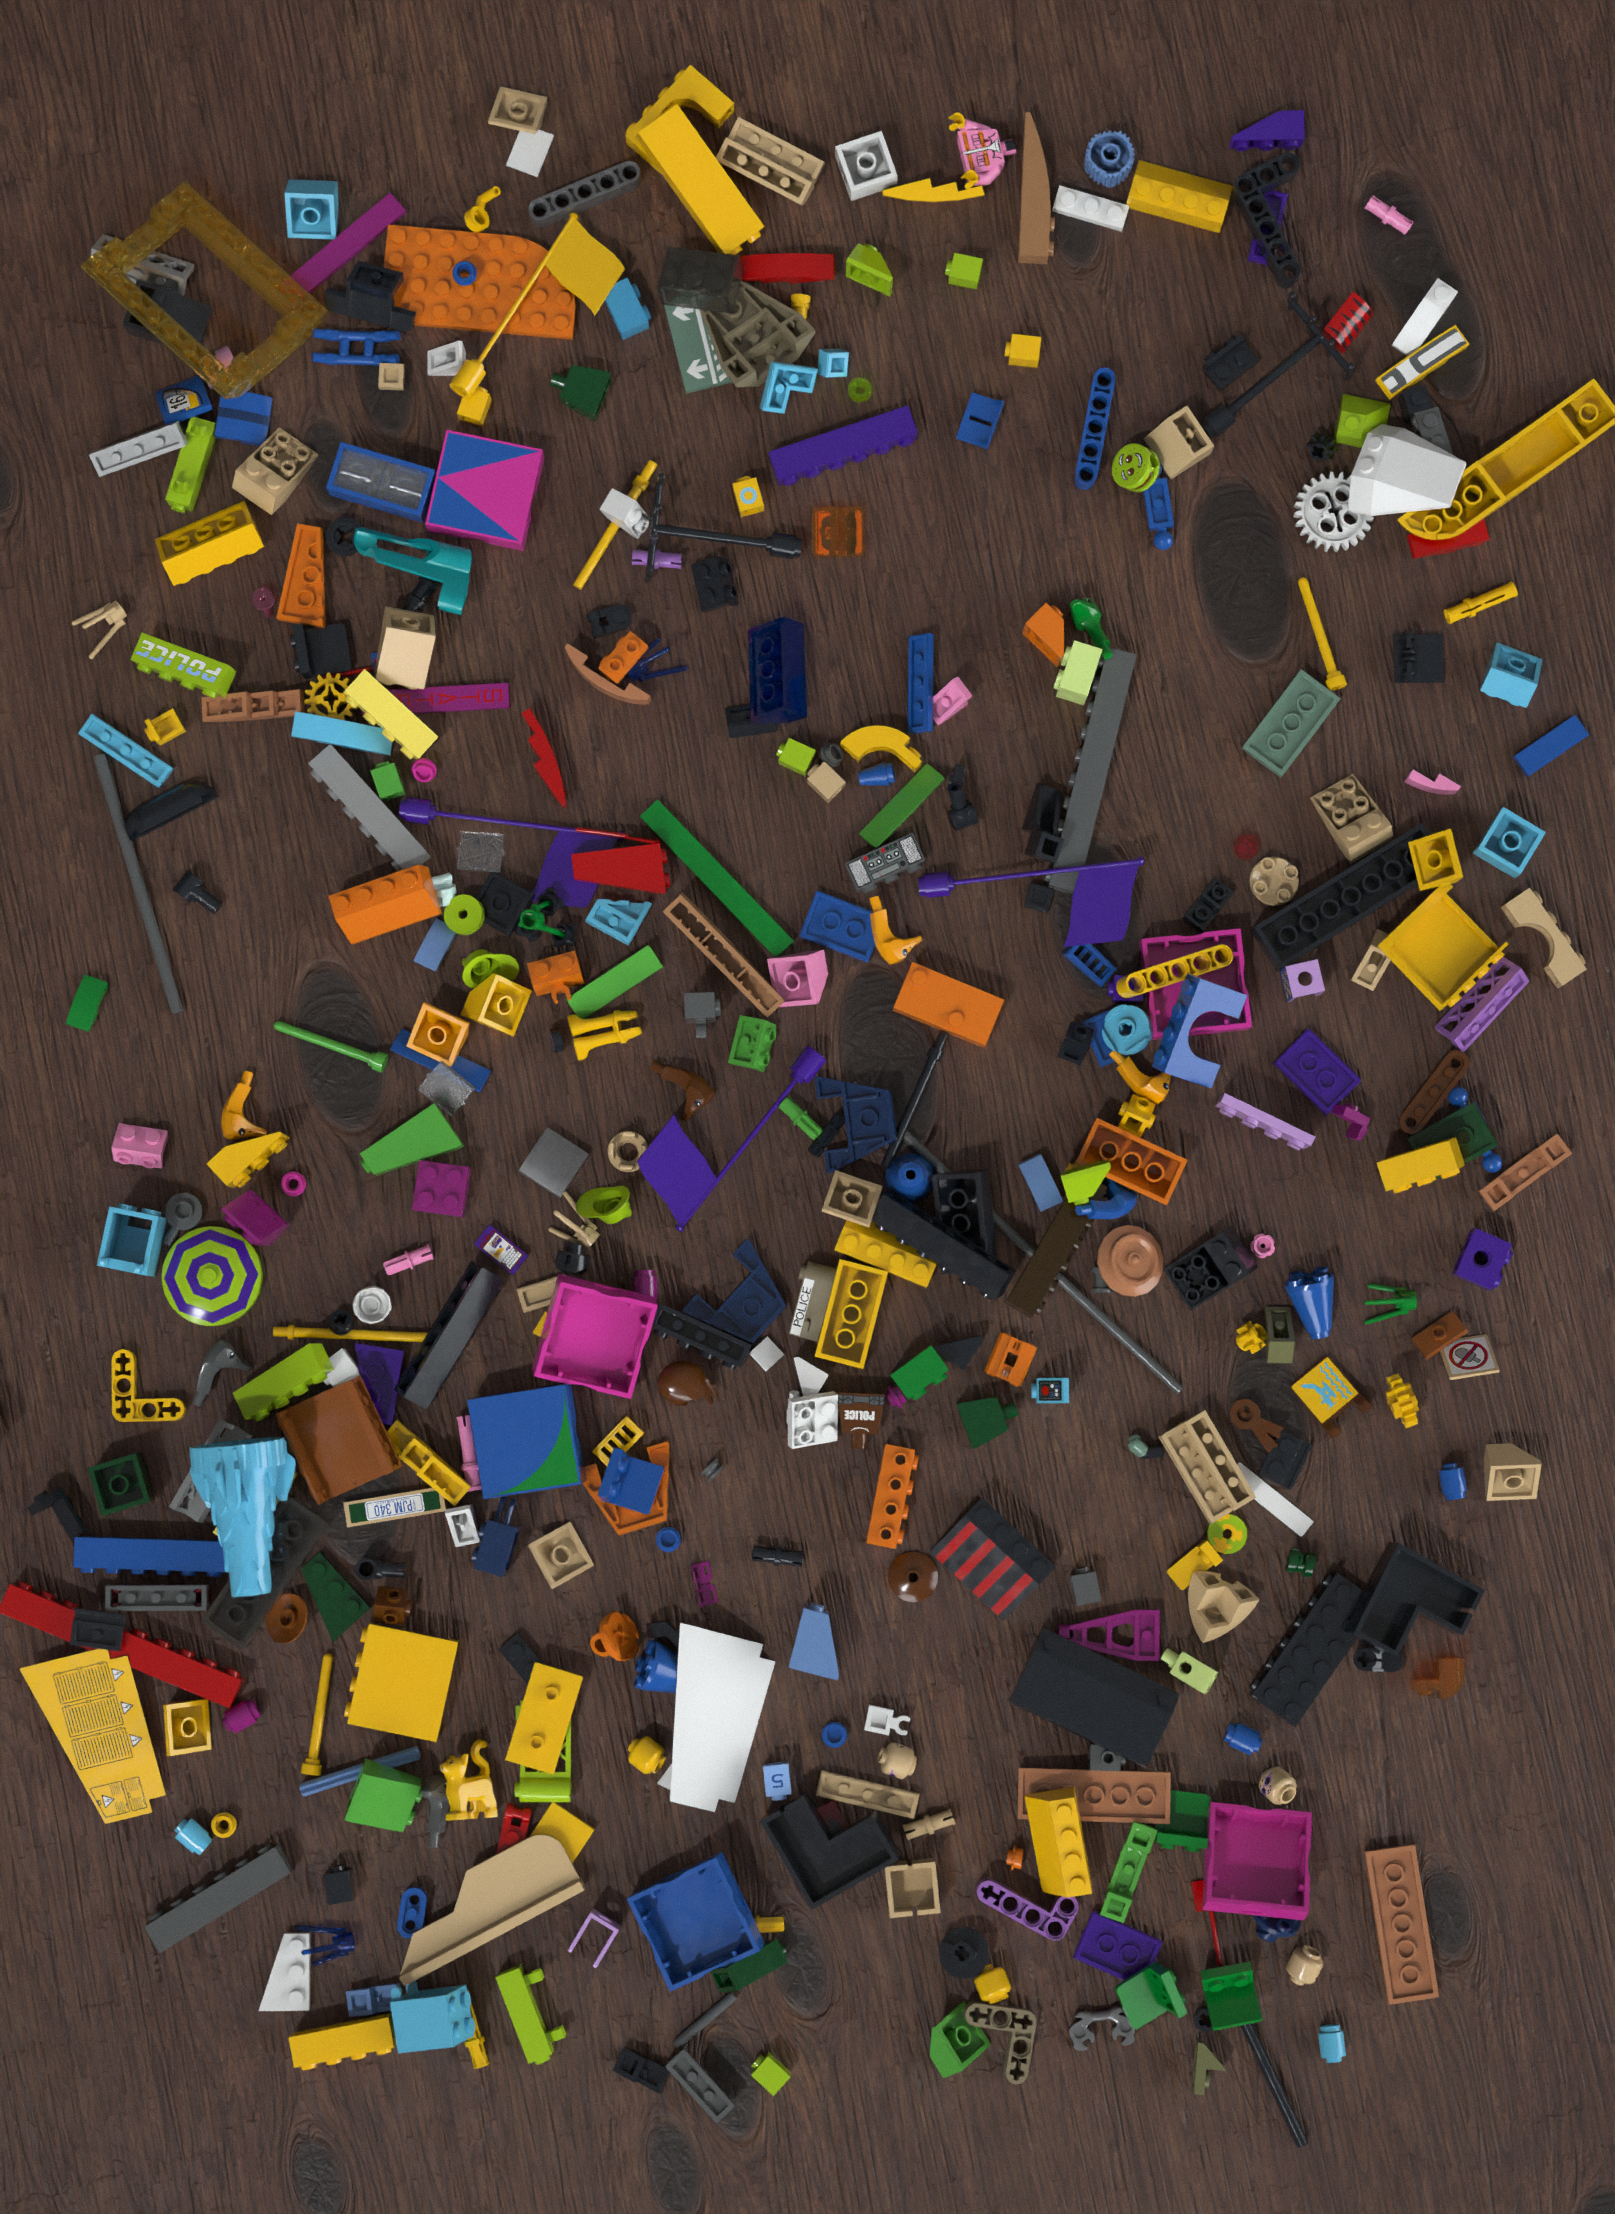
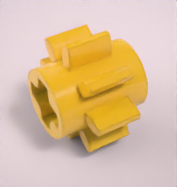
[1236,1321,1267,1354]

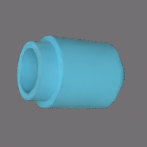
[174,1818,212,1855]
[1318,2024,1346,2063]

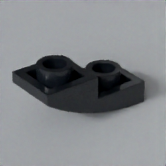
[1182,877,1234,934]

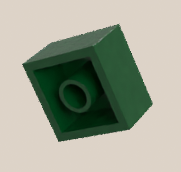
[88,1453,155,1516]

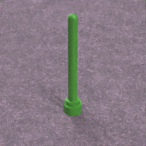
[274,1021,388,1073]

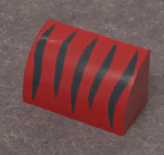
[1322,292,1373,354]

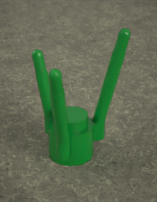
[1364,1284,1417,1325]

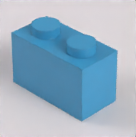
[604,278,651,340]

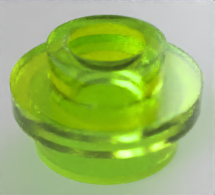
[848,378,872,402]

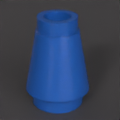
[858,761,896,786]

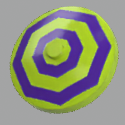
[162,1226,263,1326]

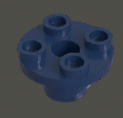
[1252,1915,1301,1942]

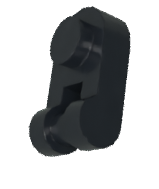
[586,604,632,639]

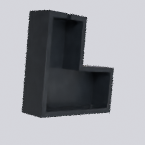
[1345,1542,1485,1657]
[760,1791,901,1910]

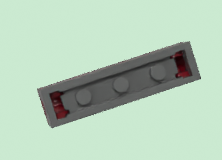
[105,1583,212,1611]

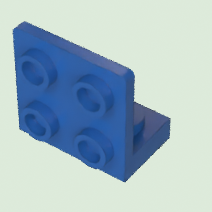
[598,1447,664,1515]

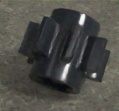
[1306,431,1339,463]

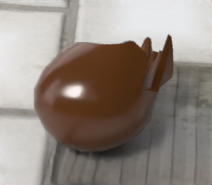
[657,1361,719,1407]

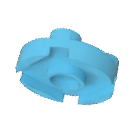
[1102,1005,1153,1055]

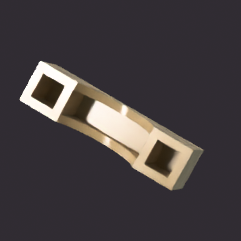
[1501,888,1587,989]

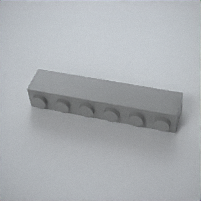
[308,744,431,871]

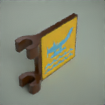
[1289,1355,1372,1440]

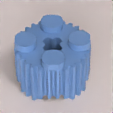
[1084,131,1135,188]

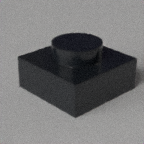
[948,765,965,788]

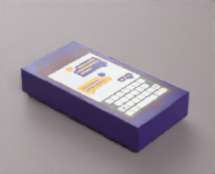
[474,1225,528,1275]

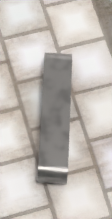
[528,161,642,228]

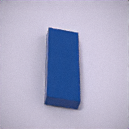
[1513,715,1589,777]

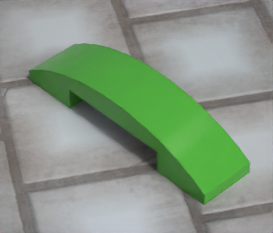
[1100,1821,1158,1923]

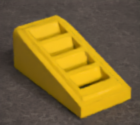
[592,1416,644,1466]

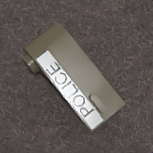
[789,1261,837,1342]

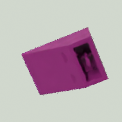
[221,1190,290,1247]

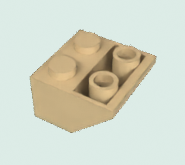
[1143,406,1214,480]

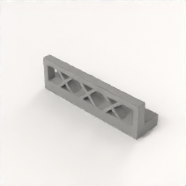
[90,234,194,296]
[169,1419,252,1524]

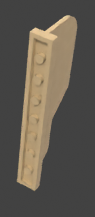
[399,1834,585,1986]

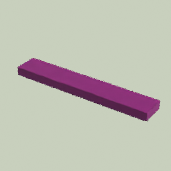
[279,193,406,306]

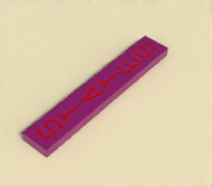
[362,683,510,716]

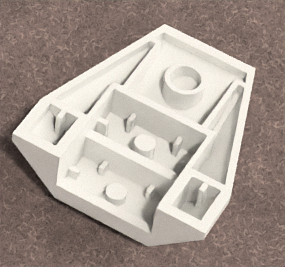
[1348,424,1466,516]

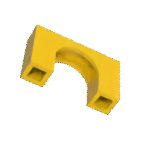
[625,65,735,176]

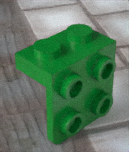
[1154,1790,1210,1852]
[1115,1961,1187,2029]

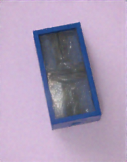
[326,442,436,523]

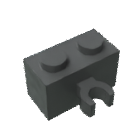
[684,992,721,1038]

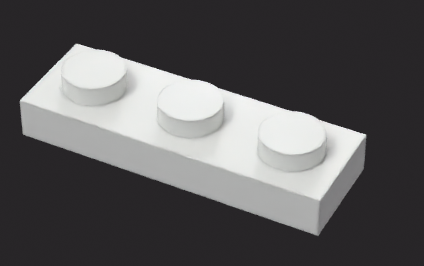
[1052,185,1129,232]

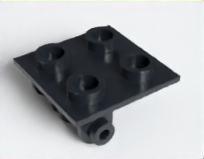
[1393,631,1444,683]

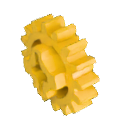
[304,672,358,720]
[1385,1374,1419,1428]

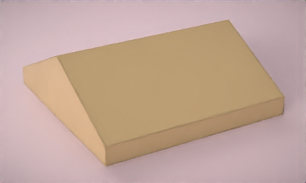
[488,87,547,134]
[528,1522,594,1589]

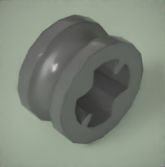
[701,1458,725,1482]

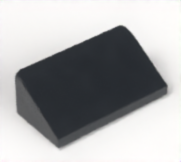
[725,702,778,738]

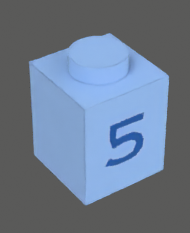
[763,1761,792,1800]

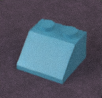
[284,179,339,240]
[1480,642,1543,708]

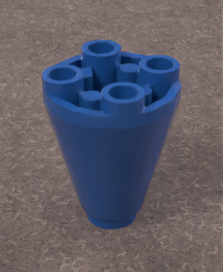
[1284,1266,1335,1339]
[634,1639,678,1693]

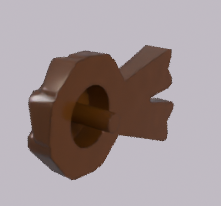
[1230,1398,1285,1453]

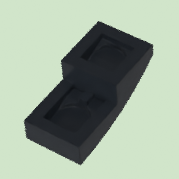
[613,2047,671,2094]

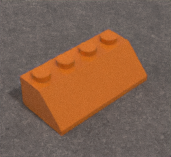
[329,865,442,944]
[1076,1118,1188,1205]

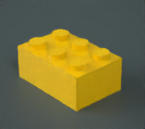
[1377,1137,1465,1194]

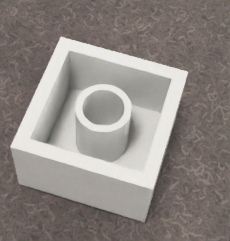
[835,131,898,201]

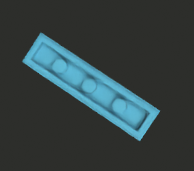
[78,714,174,789]

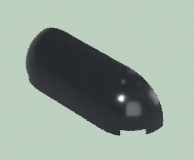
[126,780,218,842]

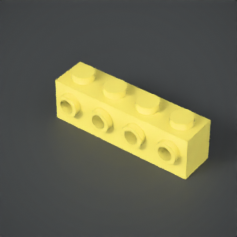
[343,669,438,760]

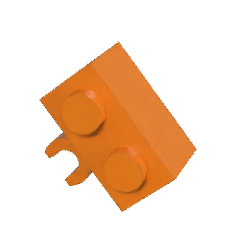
[527,951,585,1004]

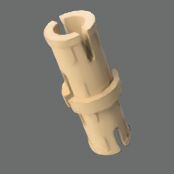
[903,1809,955,1840]

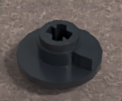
[939,1927,990,1979]

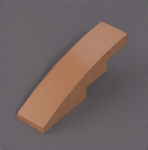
[201,689,305,722]

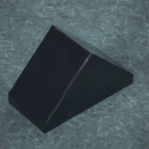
[932,1336,983,1371]

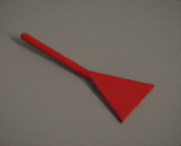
[575,827,661,844]

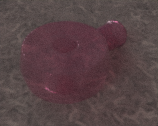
[252,588,275,618]

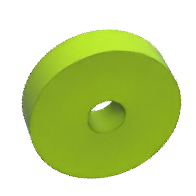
[444,894,485,935]

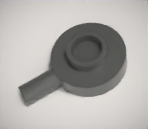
[162,1193,204,1247]

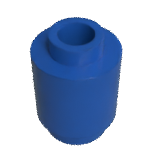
[1438,1462,1467,1500]
[1223,1722,1263,1755]

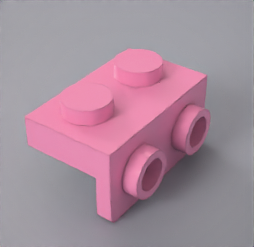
[112,1123,168,1168]

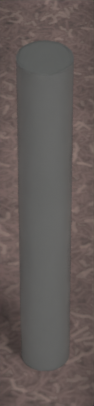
[673,1992,737,2049]

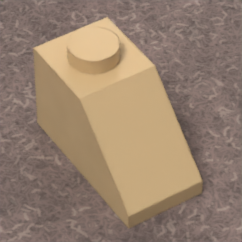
[1351,929,1391,991]

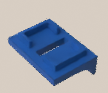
[956,392,1004,450]

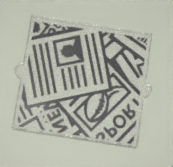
[457,831,505,873]
[418,1060,475,1117]

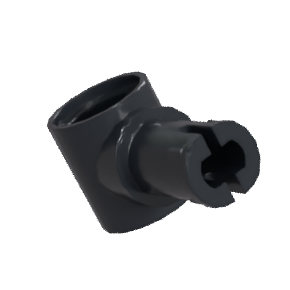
[947,783,979,831]
[172,870,223,914]
[355,1557,406,1581]

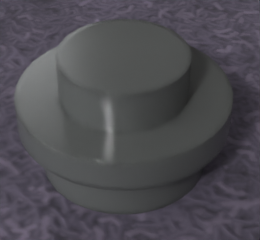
[821,743,843,768]

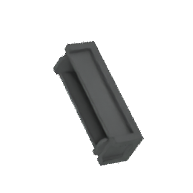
[665,2045,736,2124]

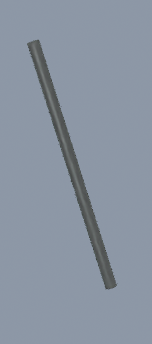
[93,754,184,1015]

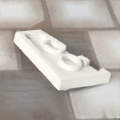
[259,1932,311,2011]

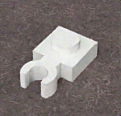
[864,1704,910,1735]

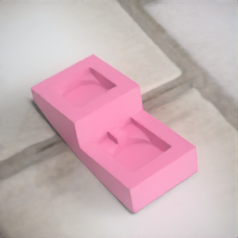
[1404,770,1461,795]

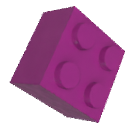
[412,1160,471,1218]

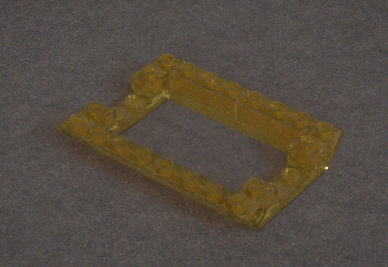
[81,181,328,399]

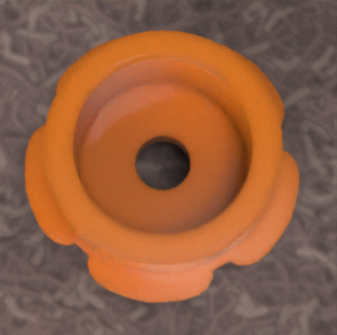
[1006,1845,1024,1871]

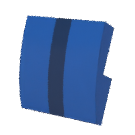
[215,388,273,446]

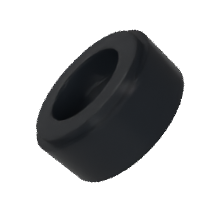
[549,1027,564,1053]

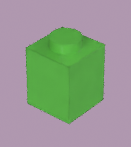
[371,761,406,802]

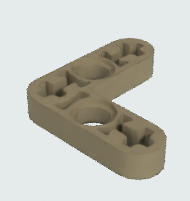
[963,2001,1036,2084]

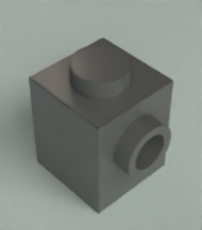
[1088,1742,1125,1771]

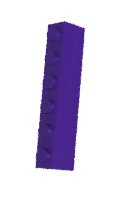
[768,406,917,486]

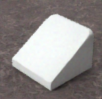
[749,1336,784,1371]

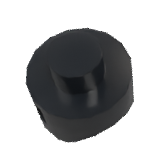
[555,1242,590,1275]

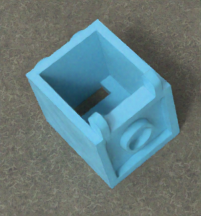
[97,1203,167,1277]
[390,1980,475,2053]

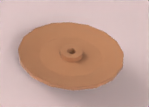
[1097,1225,1164,1297]

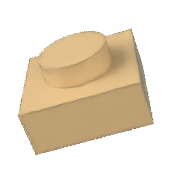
[378,363,405,391]

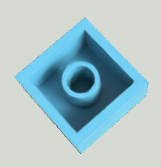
[1473,807,1546,878]

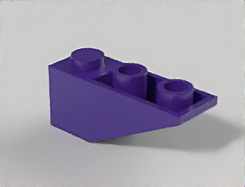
[1229,110,1305,151]

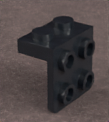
[290,623,352,679]

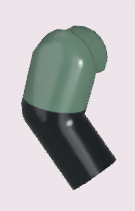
[1128,1434,1163,1459]

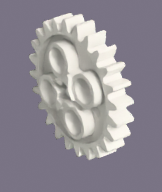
[1293,472,1374,553]

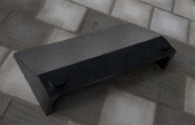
[1009,1628,1180,1768]

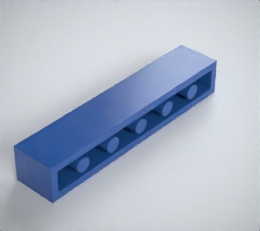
[73,1536,225,1577]

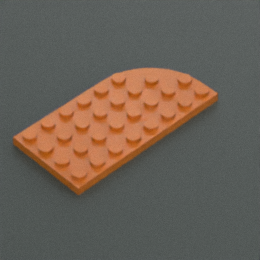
[384,225,576,340]

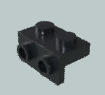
[691,556,738,613]

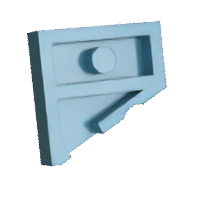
[585,899,652,946]

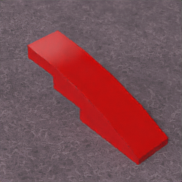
[734,253,836,284]
[521,708,567,809]

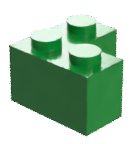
[890,1345,949,1401]

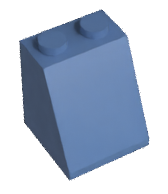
[788,1602,839,1680]

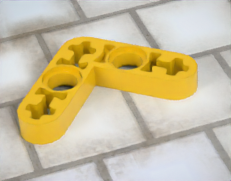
[111,1349,186,1422]

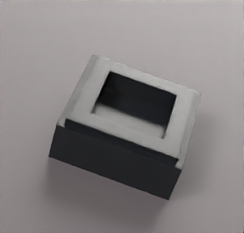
[1024,882,1054,913]

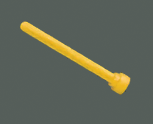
[1298,577,1347,691]
[301,1653,333,1776]

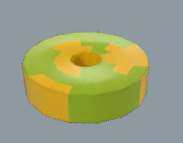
[1207,1514,1247,1554]

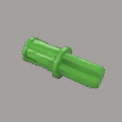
[778,1096,822,1140]

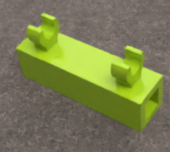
[165,417,216,513]
[495,1964,567,2065]

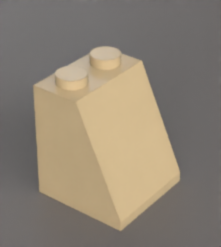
[375,606,436,690]

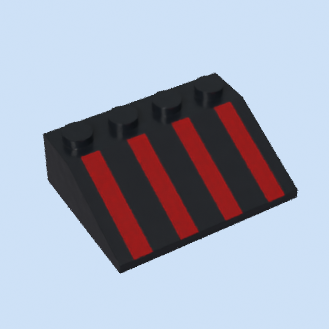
[930,1497,1056,1621]

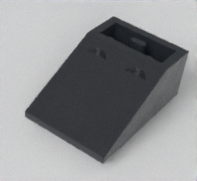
[122,279,212,354]
[1164,1226,1258,1311]

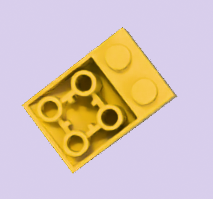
[207,1132,289,1188]

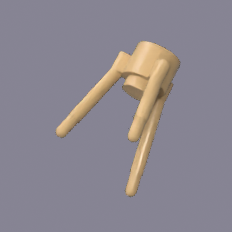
[71,600,127,659]
[548,1191,600,1250]

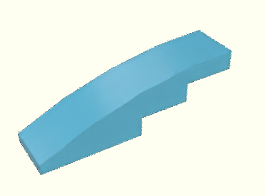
[291,711,392,756]

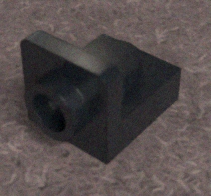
[1057,1021,1094,1065]

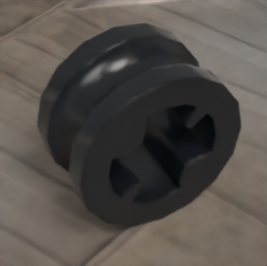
[329,1310,353,1335]
[1194,2007,1213,2032]

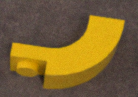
[840,726,922,772]

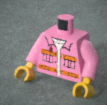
[948,112,1016,189]

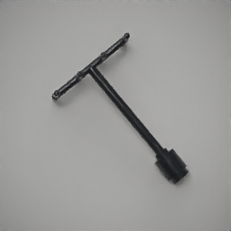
[1199,292,1354,439]
[644,473,802,583]

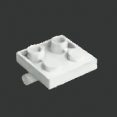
[787,1390,838,1449]

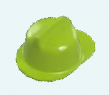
[462,949,519,988]
[575,1186,632,1224]

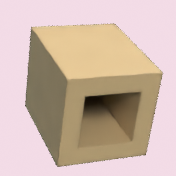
[807,761,846,803]

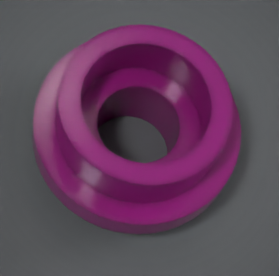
[885,1385,907,1409]

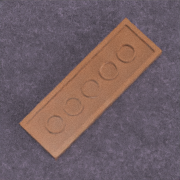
[1018,1767,1171,1824]
[1364,1844,1439,2005]

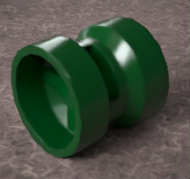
[1285,1547,1317,1578]

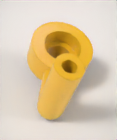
[464,186,501,233]

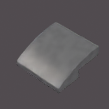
[518,1127,589,1199]

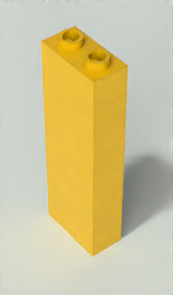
[635,104,765,259]

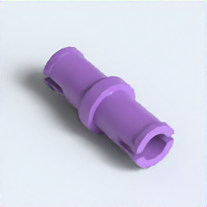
[632,549,682,569]

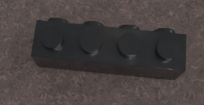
[652,1303,752,1370]

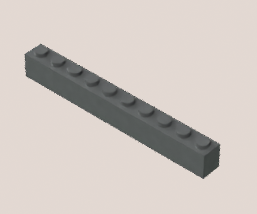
[1045,647,1137,894]

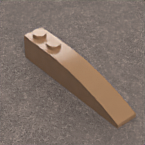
[1018,112,1055,264]
[663,891,785,1018]

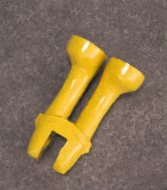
[567,1010,642,1061]

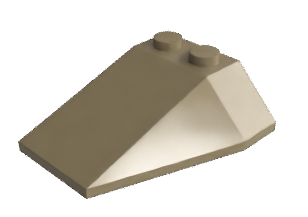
[698,278,815,387]

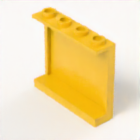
[1377,884,1508,1011]
[344,1622,459,1742]

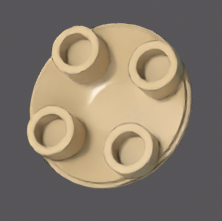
[1250,857,1299,906]

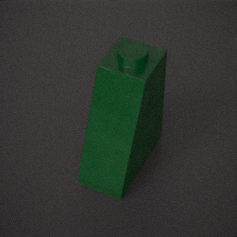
[710,1939,788,1992]

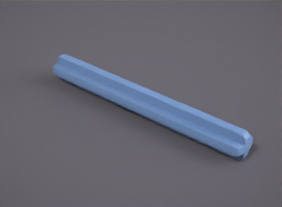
[299,1746,421,1796]

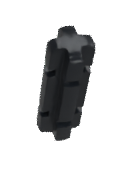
[808,1113,845,1157]

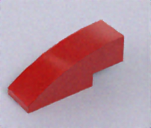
[1407,519,1490,559]

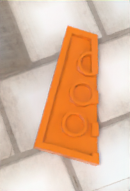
[276,523,325,629]

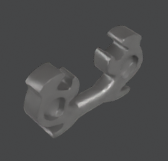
[1069,2006,1135,2051]

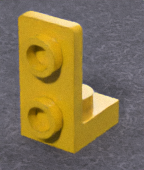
[1166,1540,1223,1590]

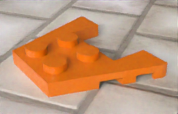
[583,1441,670,1536]

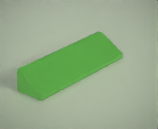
[859,764,945,850]
[566,945,663,1019]

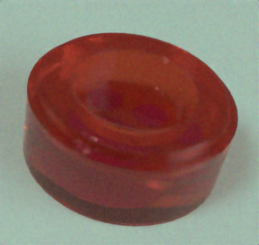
[1233,834,1259,860]

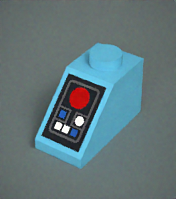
[1031,1378,1069,1403]

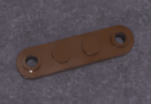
[1398,1050,1469,1135]

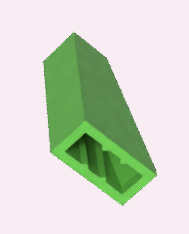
[360,1103,464,1176]

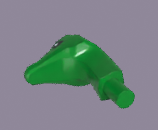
[1068,598,1113,660]

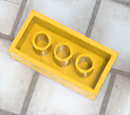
[815,1259,888,1369]

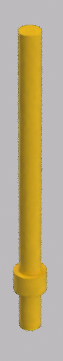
[573,460,657,590]

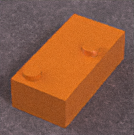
[893,962,1004,1048]

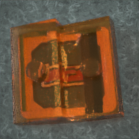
[812,506,865,558]

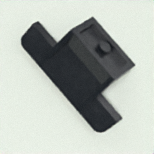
[325,261,416,332]

